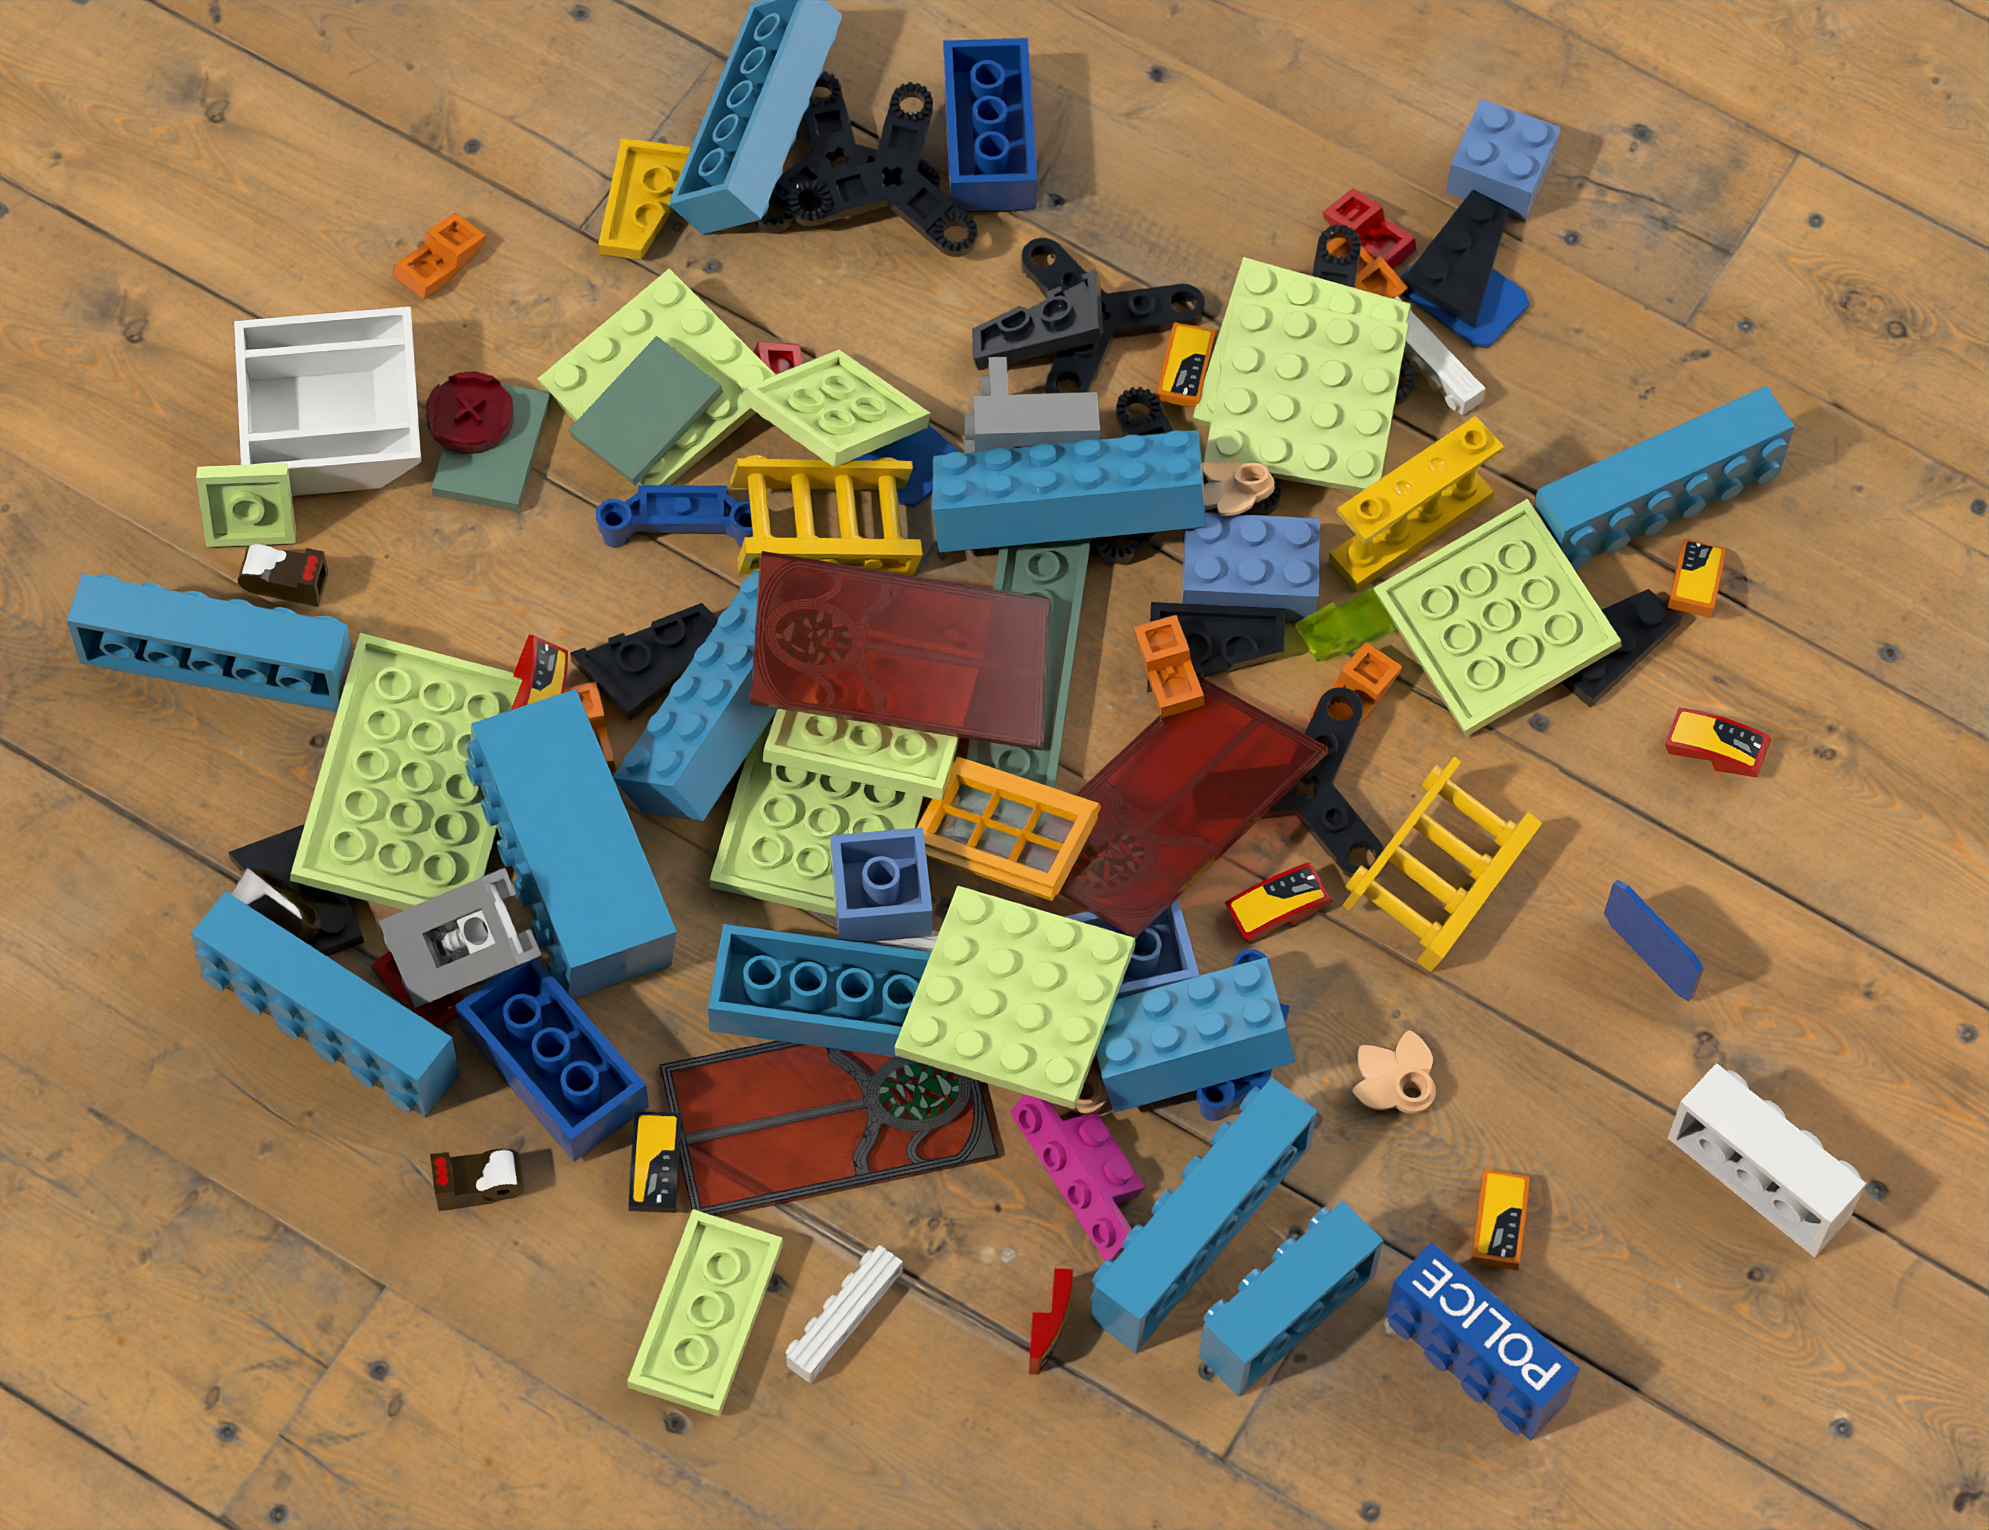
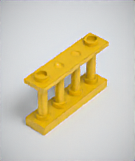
[1328,416,1504,592]
[730,455,922,576]
[1342,757,1542,972]

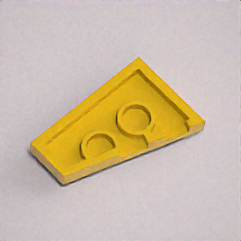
[598,138,692,260]

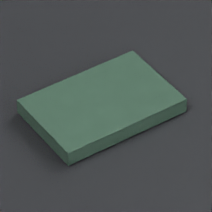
[568,336,723,486]
[432,384,551,512]

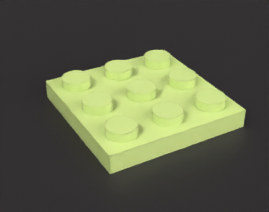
[743,350,930,467]

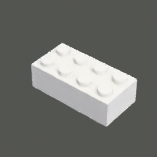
[1668,1063,1866,1258]

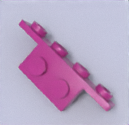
[1011,1094,1145,1261]

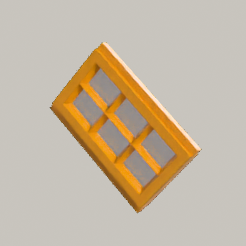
[917,756,1101,901]

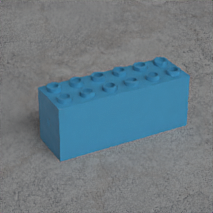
[465,689,677,999]

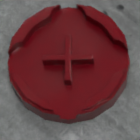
[426,371,514,454]

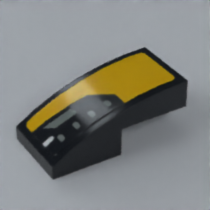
[628,1111,682,1213]

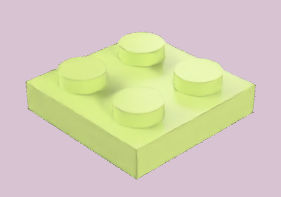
[196,463,296,547]

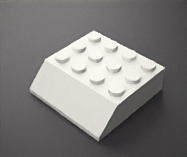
[234,307,421,496]

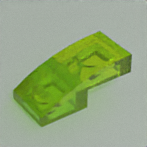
[1294,587,1397,662]

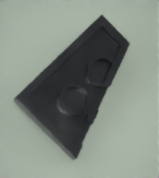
[972,269,1104,371]
[1560,589,1682,708]
[1147,602,1285,693]

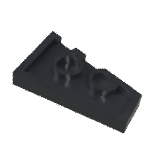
[1403,190,1509,328]
[570,603,718,720]
[228,824,364,956]

